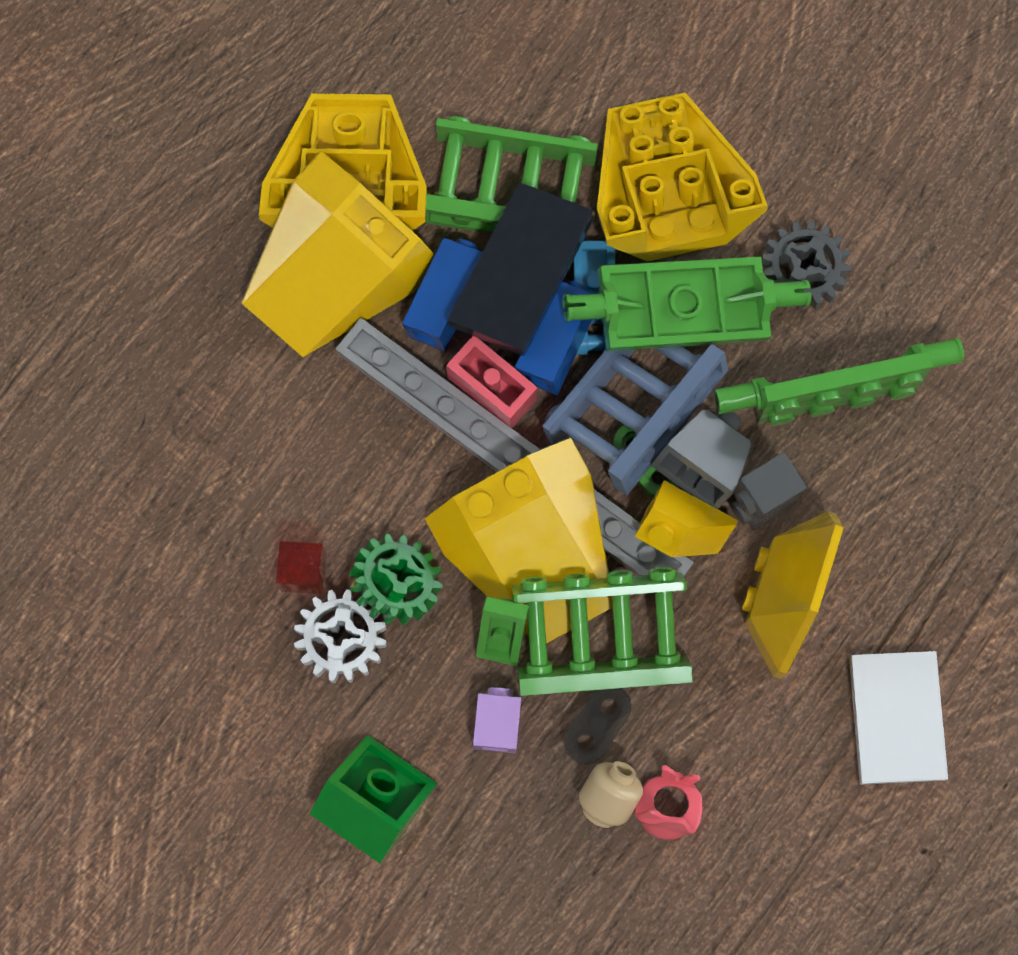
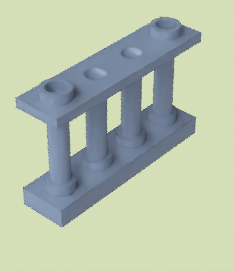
[542,344,728,496]

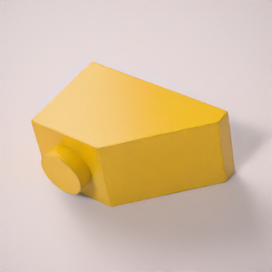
[635,480,738,557]

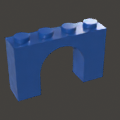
[402,237,593,396]

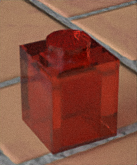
[276,541,327,594]

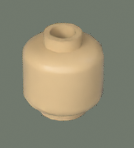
[579,761,643,828]

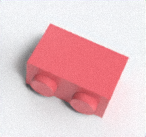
[446,336,538,428]

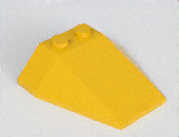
[259,93,427,231]
[425,438,613,643]
[741,511,844,679]

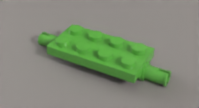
[562,256,811,352]
[714,338,964,426]

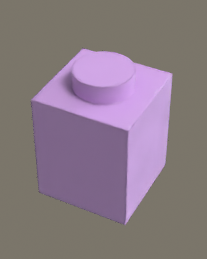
[473,687,521,753]

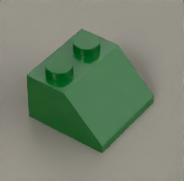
[309,735,438,864]

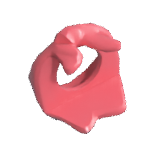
[635,765,703,840]

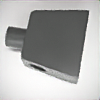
[651,410,751,509]

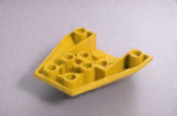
[597,93,768,262]
[241,151,435,357]

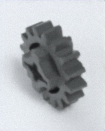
[762,221,851,310]

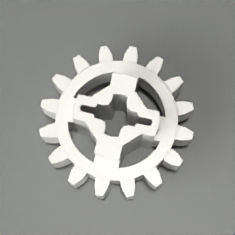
[294,590,387,683]

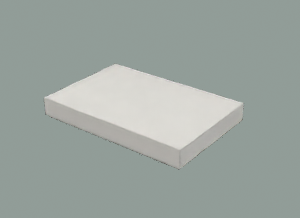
[849,651,948,785]

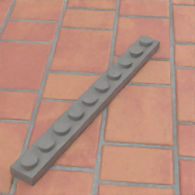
[335,318,694,592]

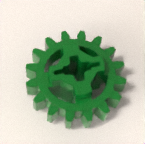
[349,534,443,625]

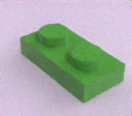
[476,596,529,666]

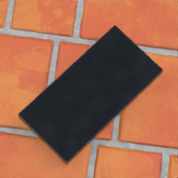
[447,182,595,356]

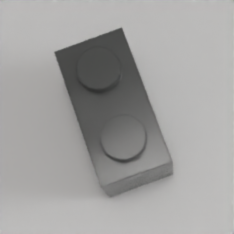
[731,452,807,531]

